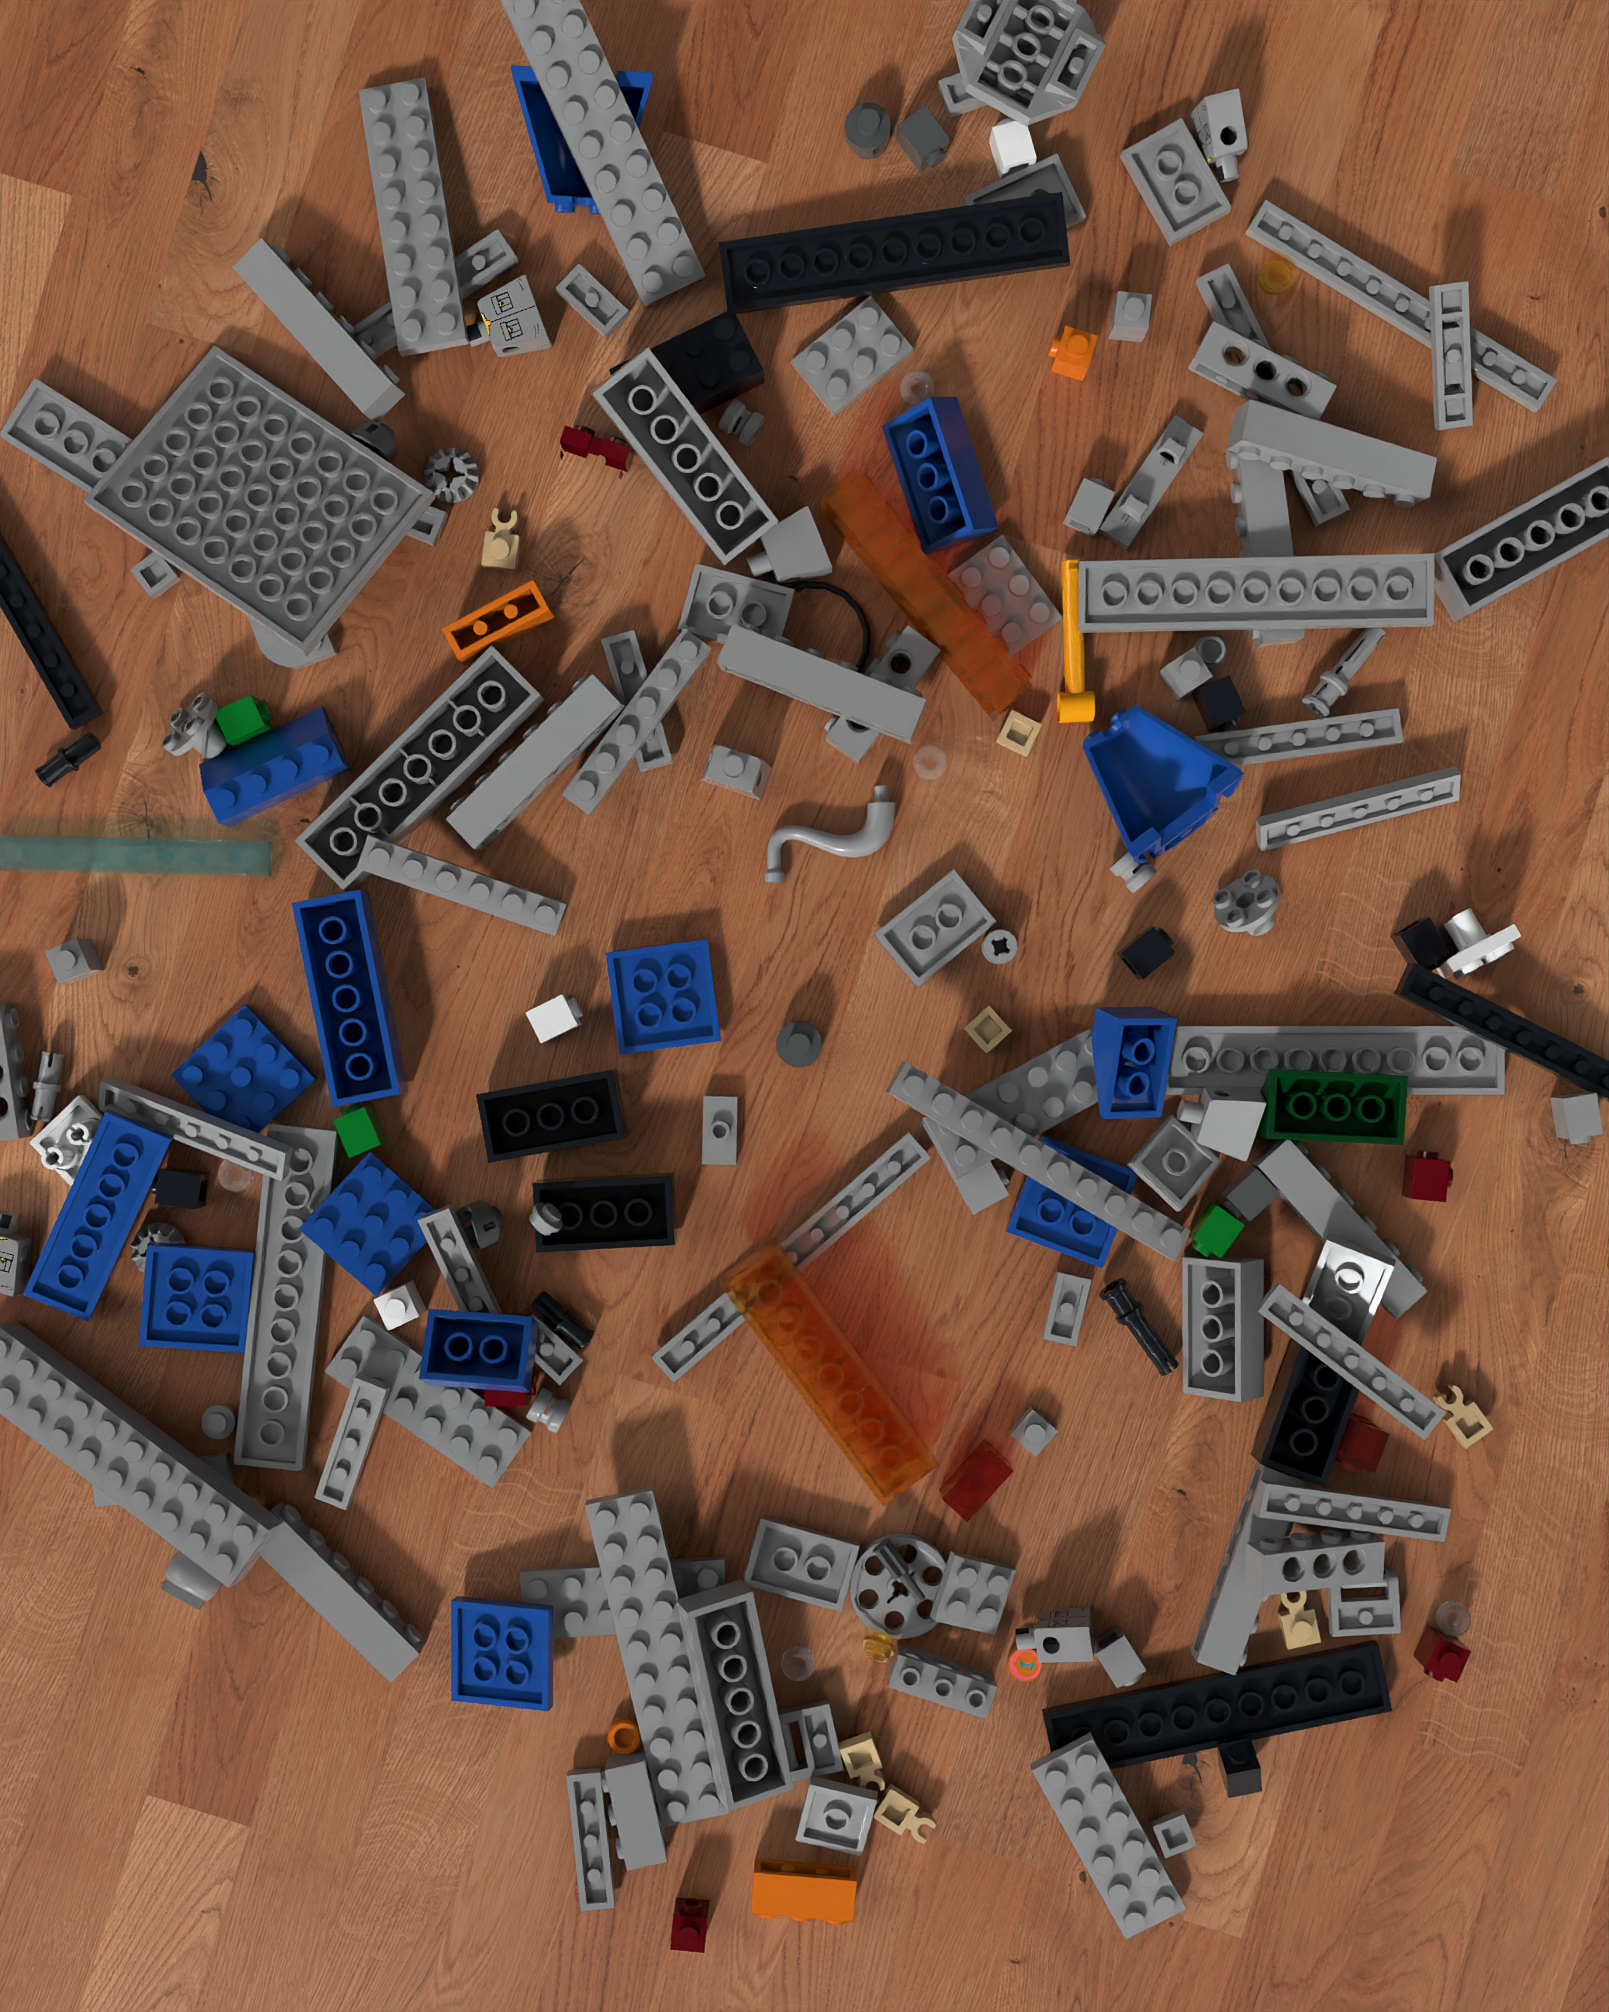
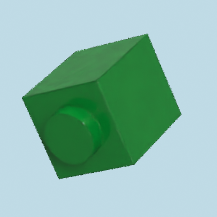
[216,694,274,747]
[333,1102,388,1158]
[1189,1202,1245,1258]

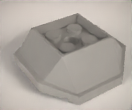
[952,0,1106,126]

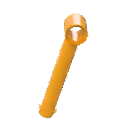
[1057,560,1095,723]

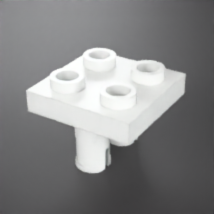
[1436,908,1521,980]
[29,1095,103,1186]

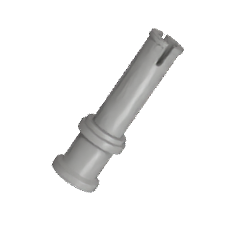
[1301,627,1386,718]

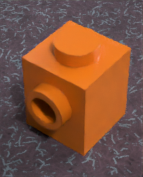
[1048,325,1098,381]

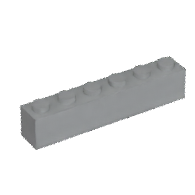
[232,238,405,422]
[1227,399,1437,508]
[1226,450,1305,648]
[717,623,927,744]
[446,674,626,850]
[1251,1139,1428,1319]
[1190,1461,1304,1675]
[260,1501,426,1683]

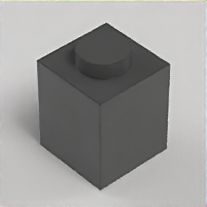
[896,105,950,172]
[1220,1166,1280,1221]

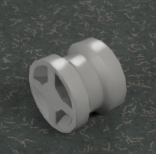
[981,930,1018,964]

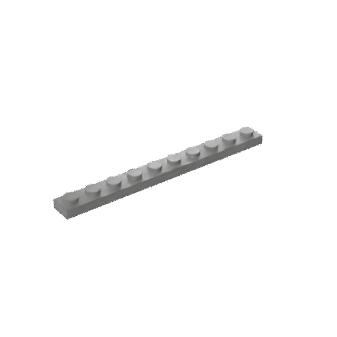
[1245,200,1557,413]
[885,1061,1191,1261]
[651,1131,931,1383]

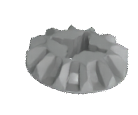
[424,447,479,503]
[130,1223,186,1273]

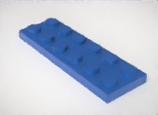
[23,1109,173,1321]

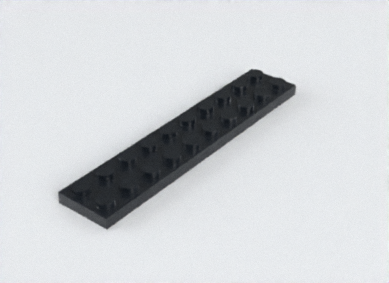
[719,192,1070,314]
[1042,1640,1392,1769]

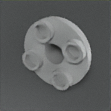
[161,692,227,759]
[1212,869,1281,936]

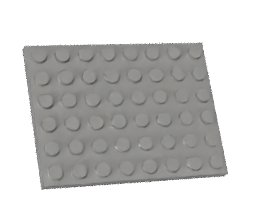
[83,345,435,657]

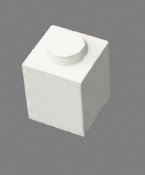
[989,118,1037,180]
[525,994,583,1043]
[374,1280,427,1331]

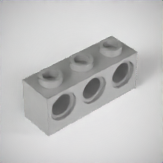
[886,1641,997,1719]

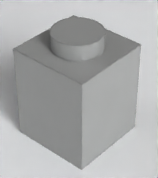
[1108,291,1152,342]
[1062,478,1115,538]
[1158,647,1213,701]
[45,938,104,984]
[1550,1091,1603,1144]
[1094,1625,1146,1689]

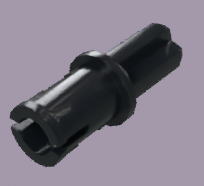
[35,732,101,787]
[531,1291,594,1350]

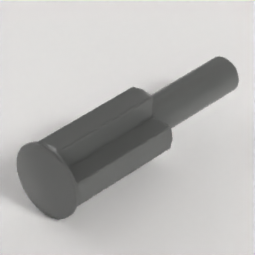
[873,1538,925,1603]

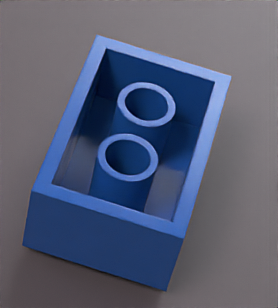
[419,1309,539,1393]

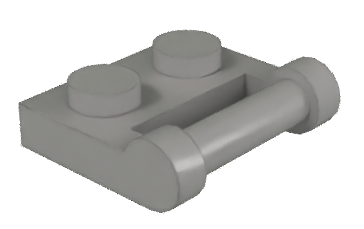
[1326,1569,1401,1637]
[777,1699,844,1782]

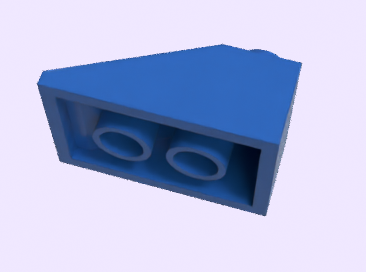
[1091,1007,1177,1119]

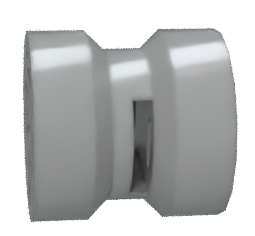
[718,399,766,447]
[1109,851,1157,894]
[526,1387,573,1434]

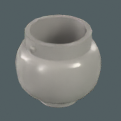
[161,1551,223,1610]

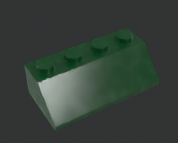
[1256,1069,1408,1145]

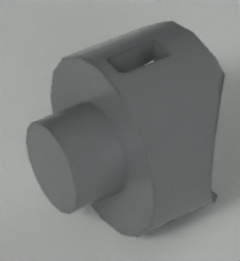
[844,102,891,160]
[349,420,397,463]
[776,1021,822,1067]
[456,1200,504,1249]

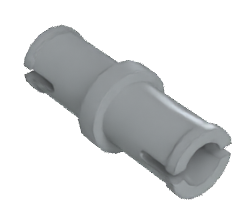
[30,1051,65,1122]

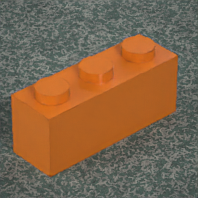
[442,580,555,666]
[750,1858,857,1925]

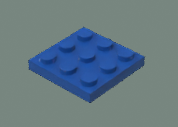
[606,939,722,1055]
[171,1005,318,1134]
[1005,1135,1138,1268]
[299,1151,437,1297]
[139,1242,255,1353]
[451,1596,553,1711]

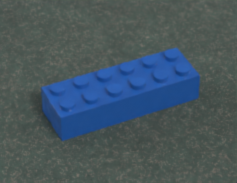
[292,890,408,1107]

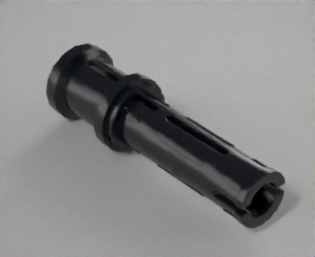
[1099,1278,1179,1376]

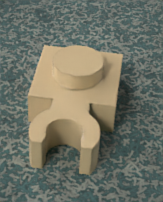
[481,508,521,572]
[1433,1383,1493,1449]
[1278,1591,1321,1650]
[838,1731,885,1790]
[873,1783,936,1844]

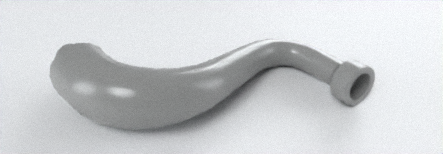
[764,786,896,883]

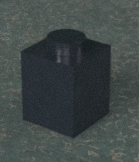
[1192,675,1246,733]
[1390,917,1451,971]
[1116,926,1175,980]
[152,1167,210,1209]
[1217,1738,1262,1798]

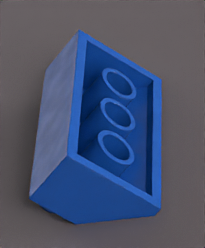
[882,397,999,556]
[199,707,353,827]

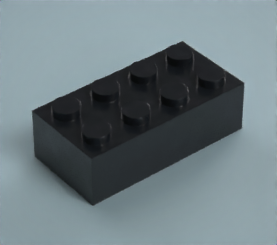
[609,308,764,415]
[476,1068,629,1163]
[532,1172,677,1253]
[1251,1338,1359,1487]

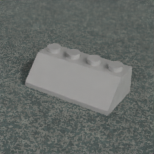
[1182,1256,1264,1402]

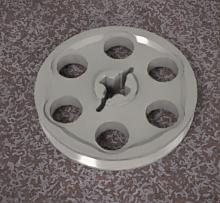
[849,1533,947,1639]

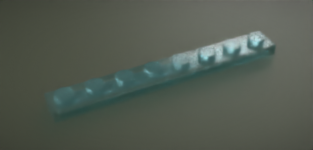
[0,836,272,876]

